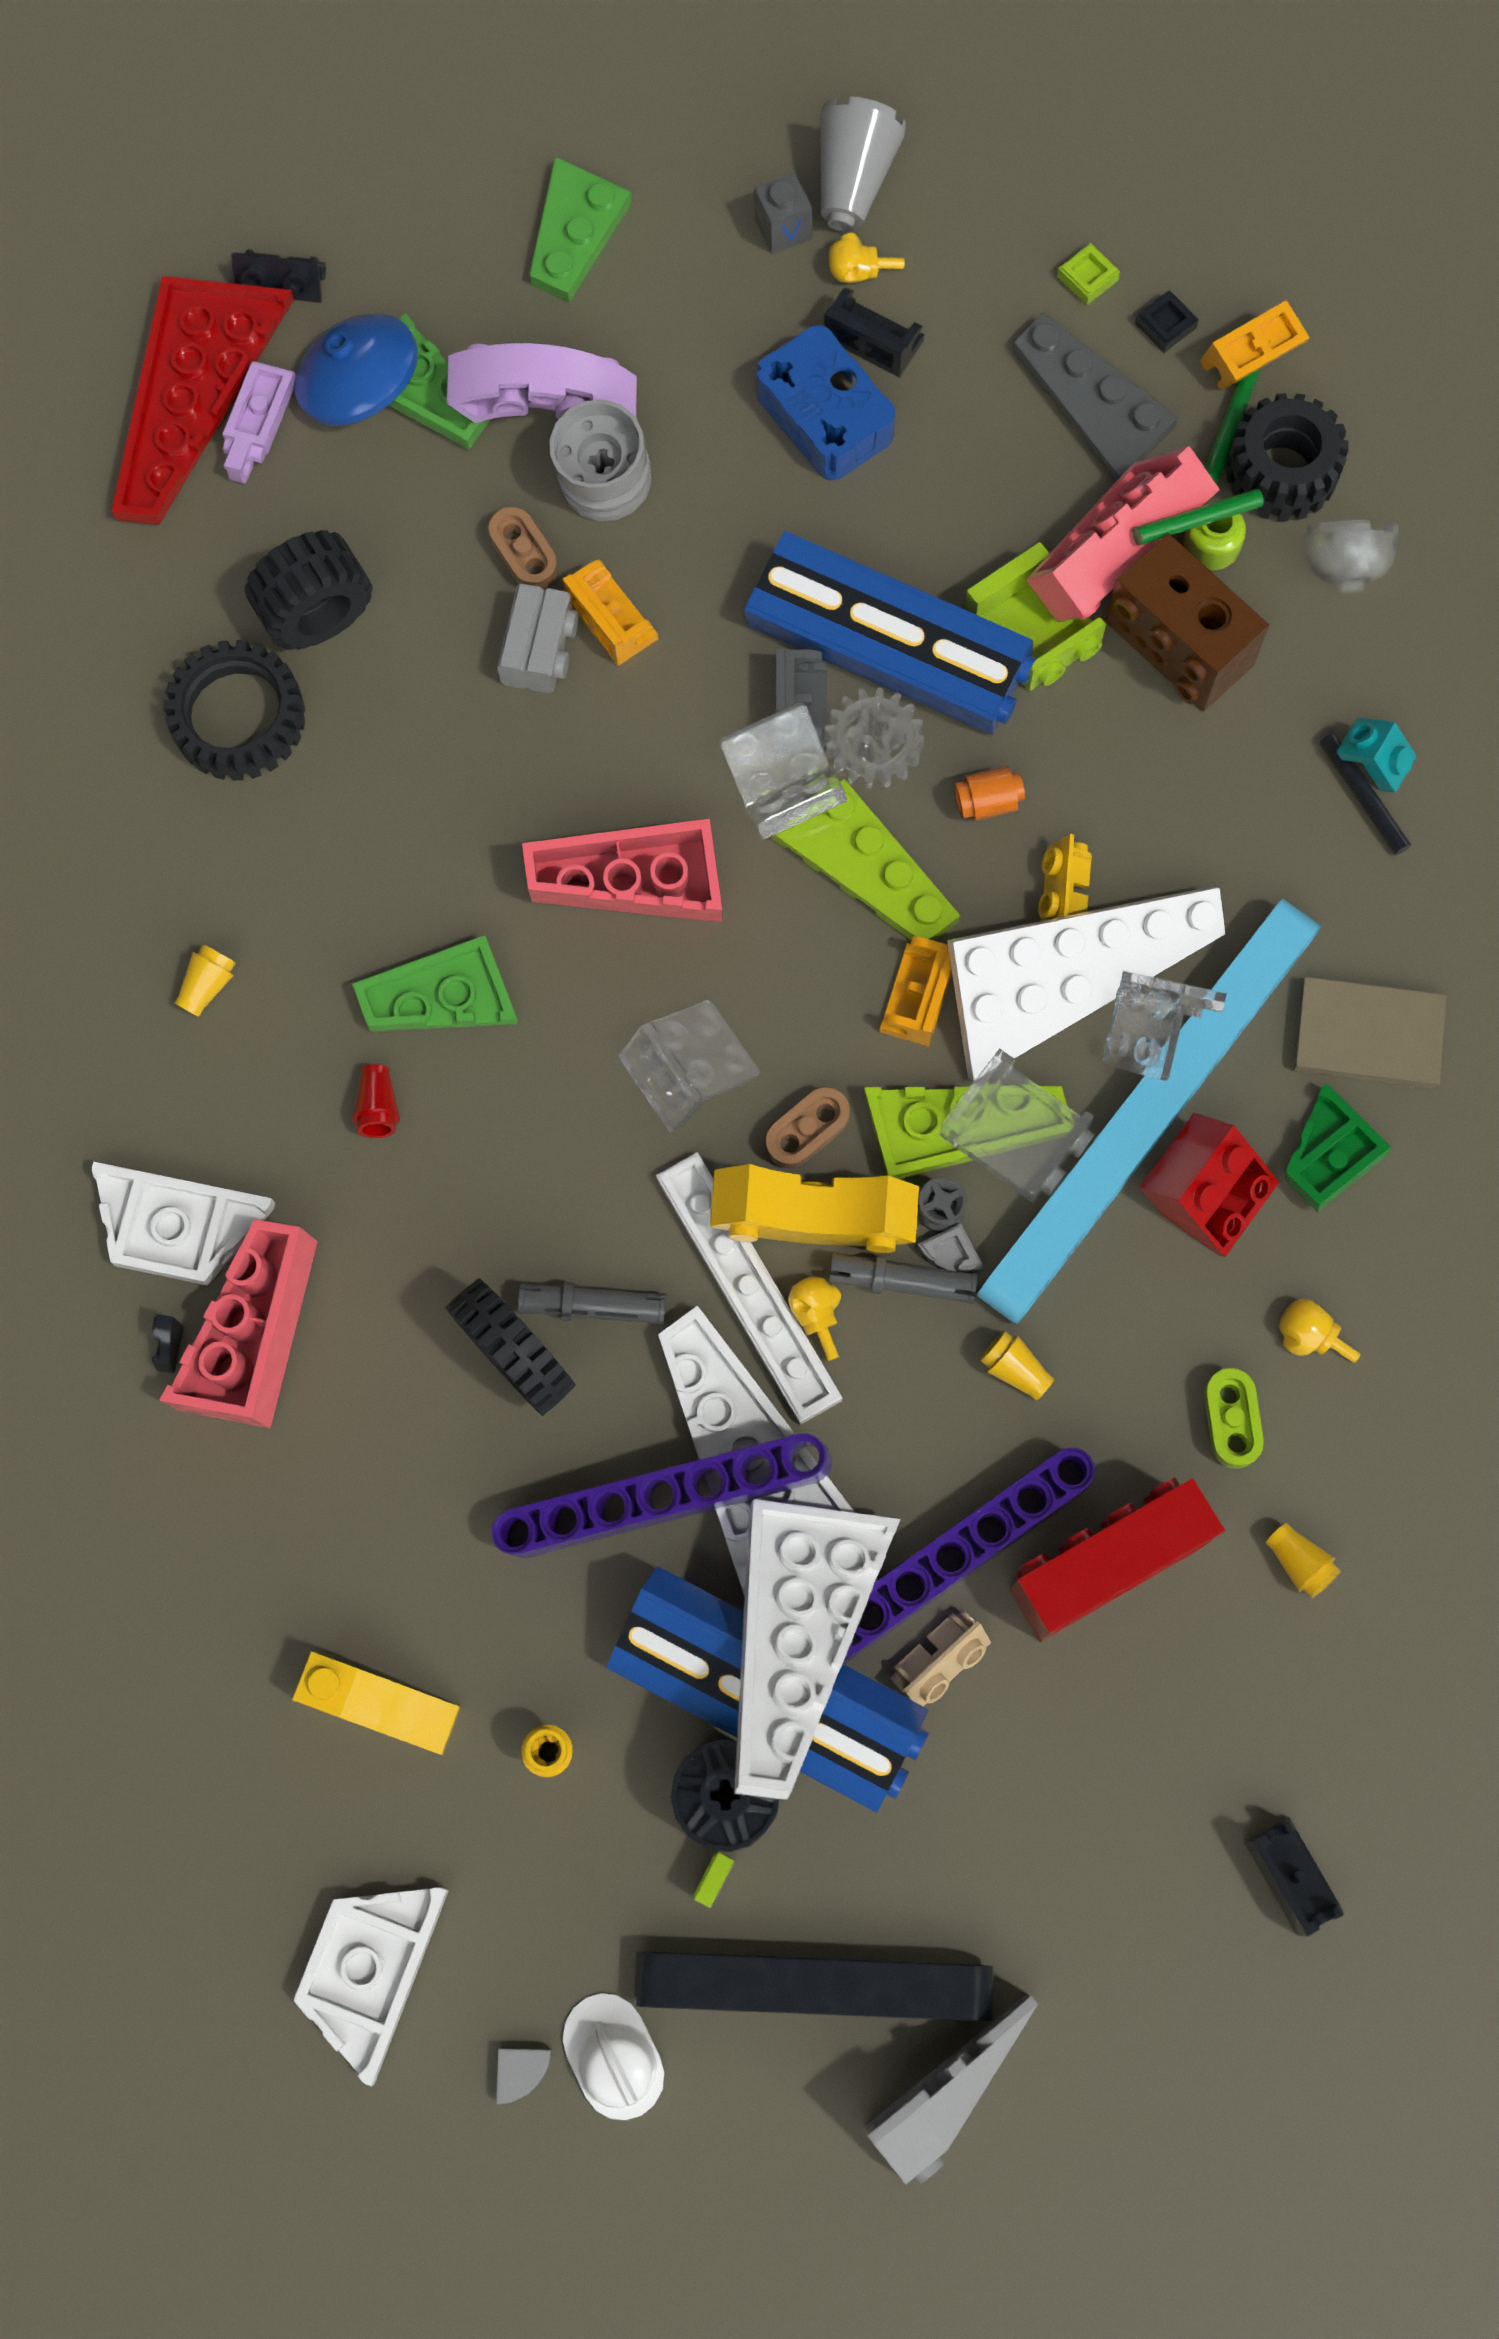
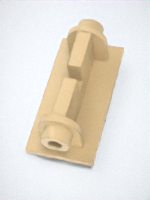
[890,1610,991,1707]

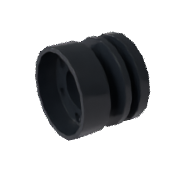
[671,1739,780,1852]

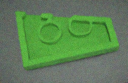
[530,157,632,303]
[388,312,491,450]
[352,935,519,1031]

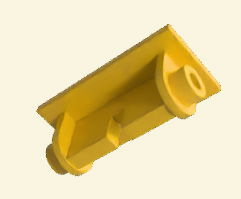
[1038,834,1092,921]

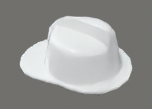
[563,1993,664,2120]

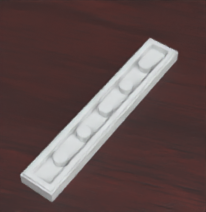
[656,1152,843,1425]

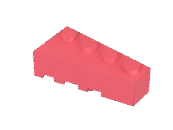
[1026,446,1220,622]
[522,819,722,923]
[159,1219,318,1429]

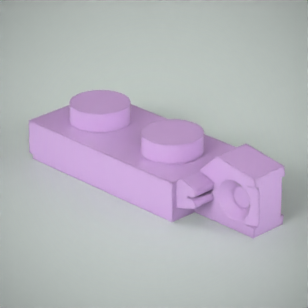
[223,361,296,484]

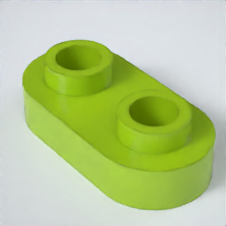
[1204,1368,1264,1469]

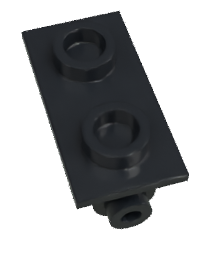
[231,249,326,303]

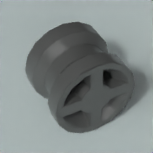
[918,1177,967,1233]

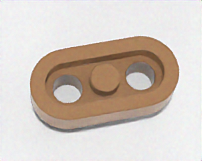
[489,507,558,589]
[766,1087,850,1169]

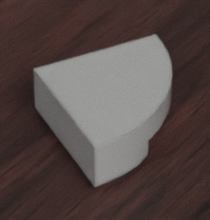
[917,1223,983,1273]
[496,2048,552,2104]

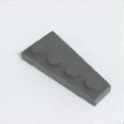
[1013,313,1178,482]

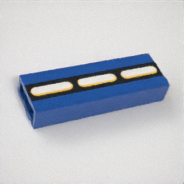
[744,530,1037,735]
[606,1566,929,1813]

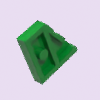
[1284,1083,1391,1213]

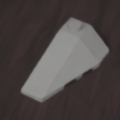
[865,1994,1038,2184]

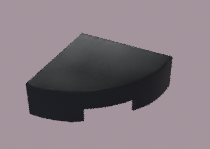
[152,1314,184,1373]

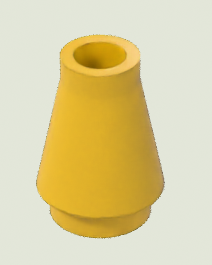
[174,944,236,1017]
[980,1330,1055,1401]
[1266,1523,1341,1598]
[521,1725,573,1777]

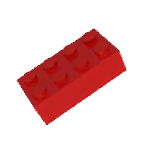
[1010,1477,1225,1642]

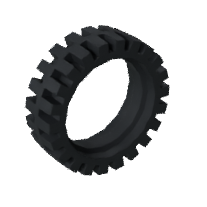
[164,640,305,781]
[445,1278,576,1416]

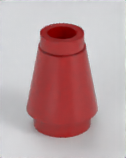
[352,1064,400,1138]

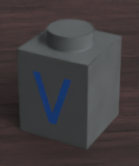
[754,173,812,254]

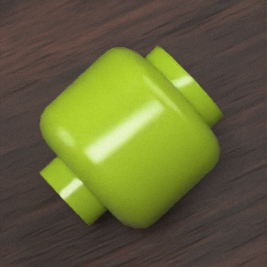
[1183,501,1246,571]

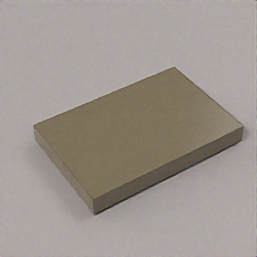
[1294,977,1447,1089]

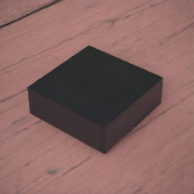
[1135,290,1199,353]

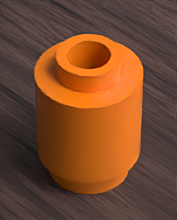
[954,766,1025,821]

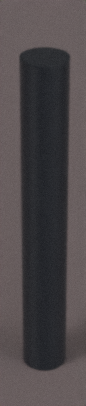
[1319,733,1411,855]

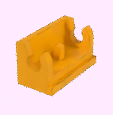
[1200,300,1310,390]
[563,559,658,666]
[879,937,952,1047]

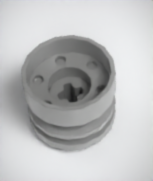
[549,400,652,522]

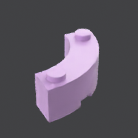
[447,343,637,423]

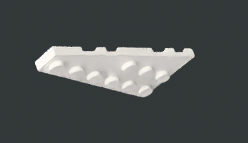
[947,886,1225,1082]
[658,1306,855,1597]
[734,1499,901,1800]

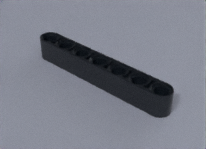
[634,1952,994,2021]

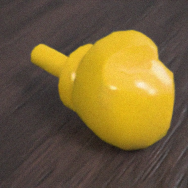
[829,232,905,283]
[788,1276,841,1361]
[1278,1299,1361,1363]

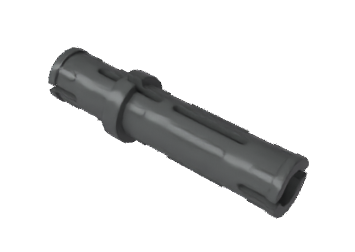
[829,1252,977,1304]
[518,1282,666,1325]

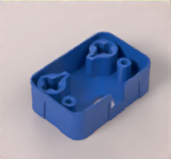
[756,325,895,481]

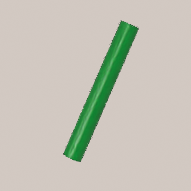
[1204,369,1260,485]
[1133,489,1264,546]

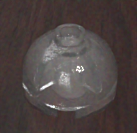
[1306,520,1399,593]

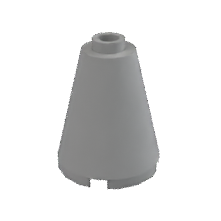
[820,97,907,232]

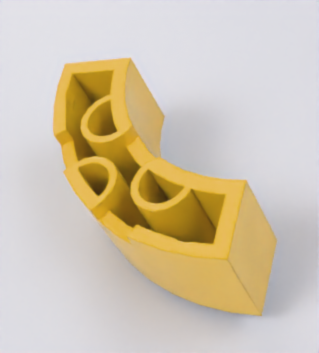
[710,1164,919,1253]

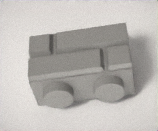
[497,583,579,694]

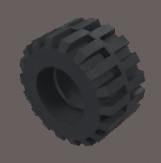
[1226,393,1349,522]
[244,530,373,650]

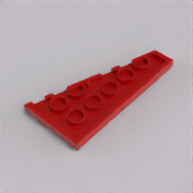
[112,276,294,525]

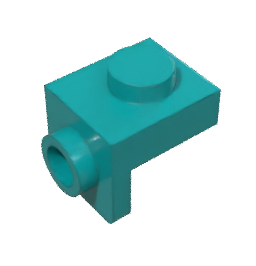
[1337,718,1417,793]

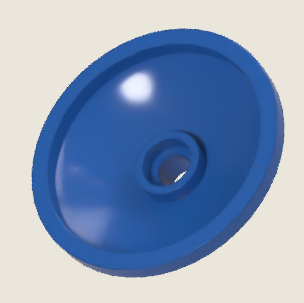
[294,314,418,426]

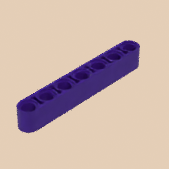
[492,1433,832,1558]
[843,1448,1095,1665]

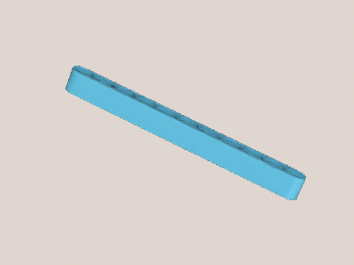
[977,899,1322,1325]

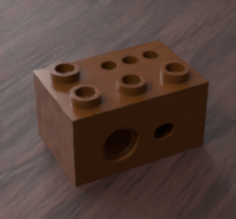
[1106,533,1270,712]

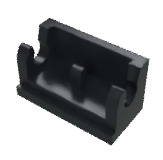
[824,286,924,378]
[1244,1817,1344,1937]

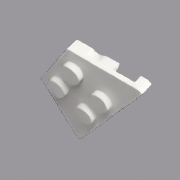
[92,1162,275,1286]
[293,1888,449,2086]

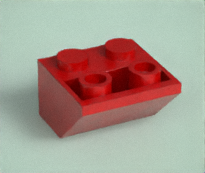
[1139,1113,1279,1257]

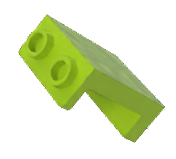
[964,542,1106,692]

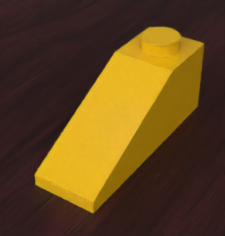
[292,1651,461,1755]

